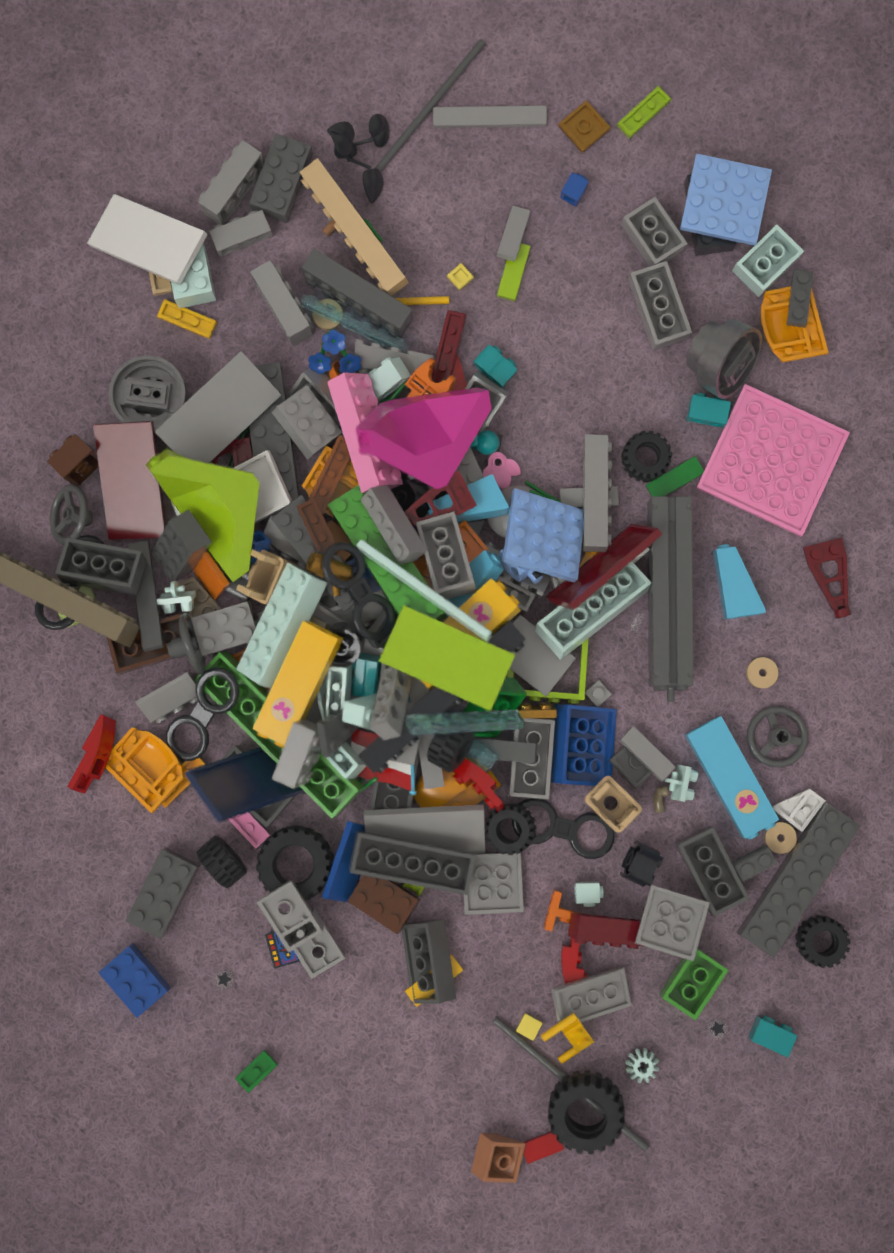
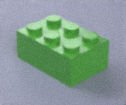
[659,948,728,1021]

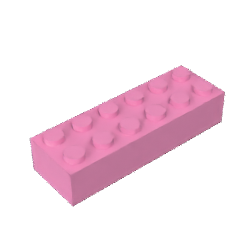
[327,373,403,493]

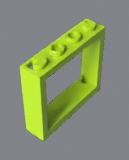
[507,626,589,704]

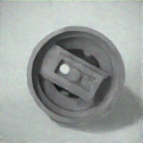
[686,319,762,399]
[109,355,189,435]

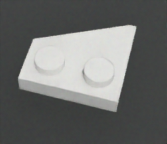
[772,789,825,832]

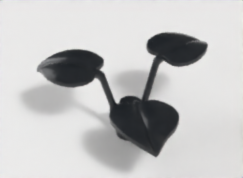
[327,114,390,204]

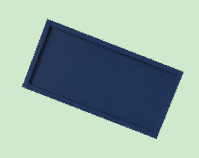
[185,747,304,823]

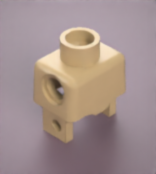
[236,549,299,605]
[584,776,642,833]

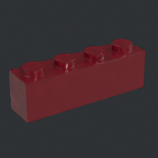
[568,912,646,949]

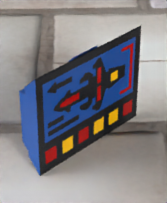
[265,931,300,969]

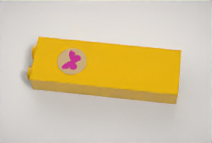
[421,578,521,690]
[253,620,343,748]

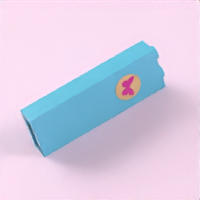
[684,716,779,840]

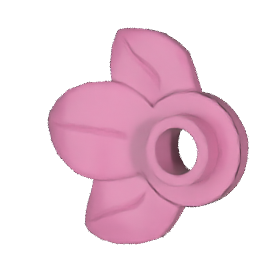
[482,452,521,489]

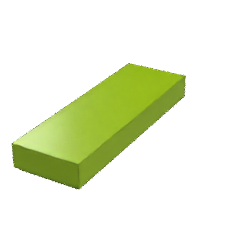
[617,86,671,139]
[497,243,530,302]

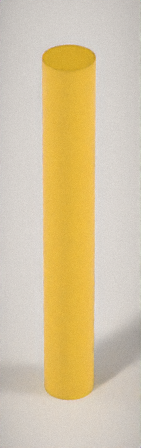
[395,296,449,305]

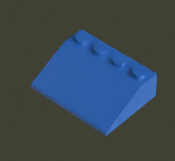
[550,704,617,786]

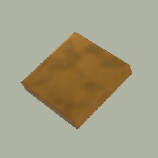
[558,100,611,154]

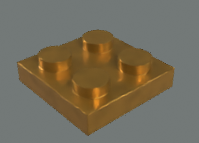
[515,703,556,718]

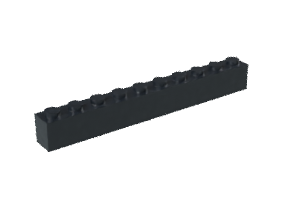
[358,621,526,774]

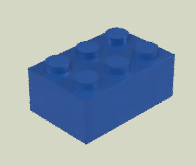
[98,943,171,1018]

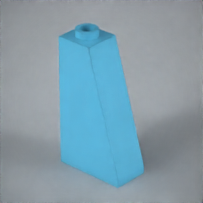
[427,474,509,523]
[713,544,766,620]
[446,550,504,618]

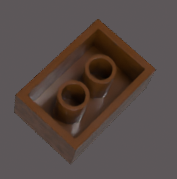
[47,434,99,486]
[347,875,421,934]

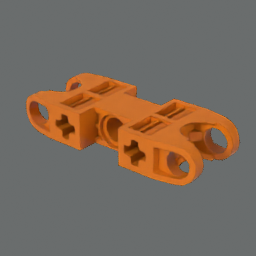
[405,358,456,398]

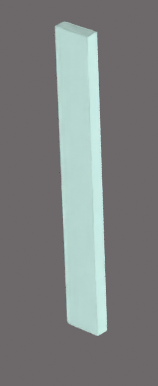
[356,540,492,642]

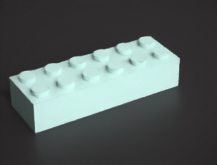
[535,561,651,660]
[236,563,327,688]

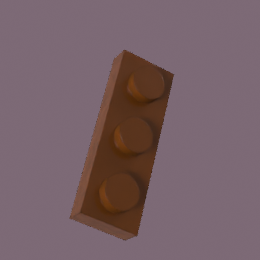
[296,498,340,555]

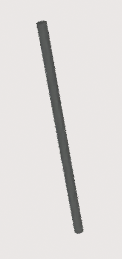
[362,39,486,184]
[492,1016,650,1151]

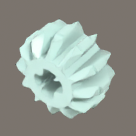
[625,1048,659,1083]

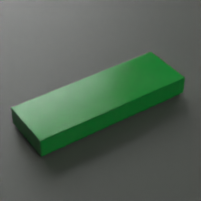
[645,456,704,497]

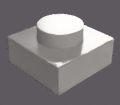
[585,680,612,707]

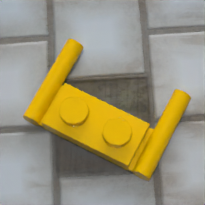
[540,1012,594,1064]

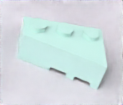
[317,664,353,721]
[342,693,377,732]

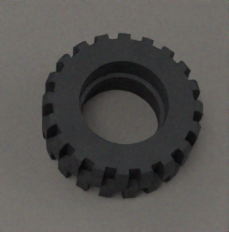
[256,825,333,901]
[548,1070,625,1155]

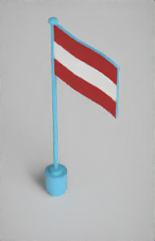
[351,693,417,795]

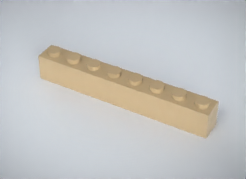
[299,158,409,296]

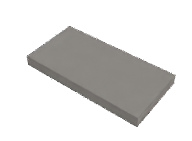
[551,966,632,1023]

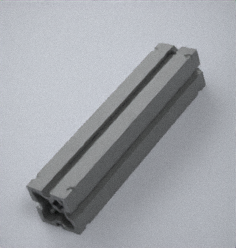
[647,497,694,702]

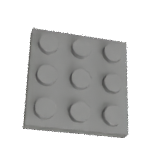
[464,853,524,915]
[635,885,710,961]

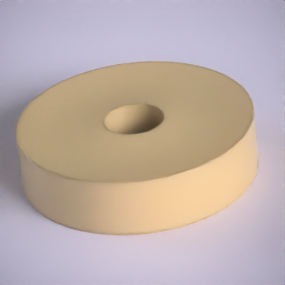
[312,299,343,331]
[746,657,778,689]
[764,822,797,854]

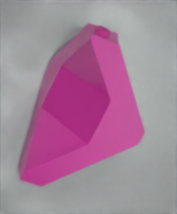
[355,388,492,489]

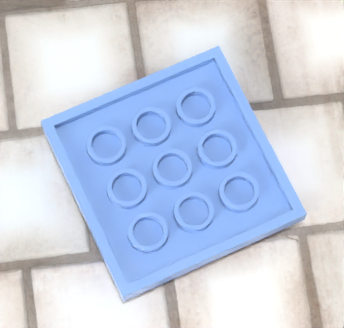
[680,153,772,246]
[502,488,584,582]

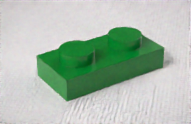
[235,1049,278,1093]

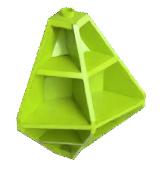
[145,449,260,582]

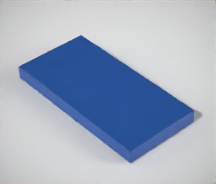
[322,821,365,902]

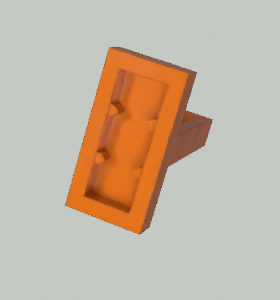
[543,889,583,931]

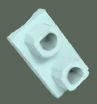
[157,581,196,614]
[665,764,698,802]

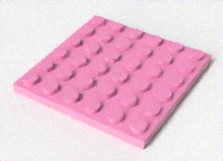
[696,384,850,537]

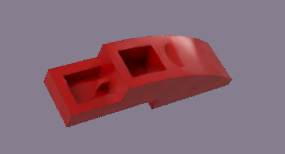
[67,714,116,794]
[453,759,504,812]
[561,938,587,984]

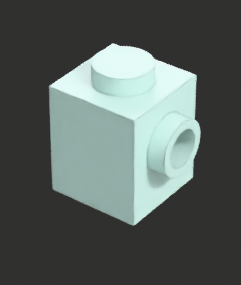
[574,881,603,907]

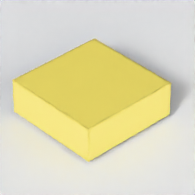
[447,263,474,291]
[516,1013,543,1041]

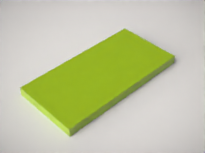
[379,606,515,711]

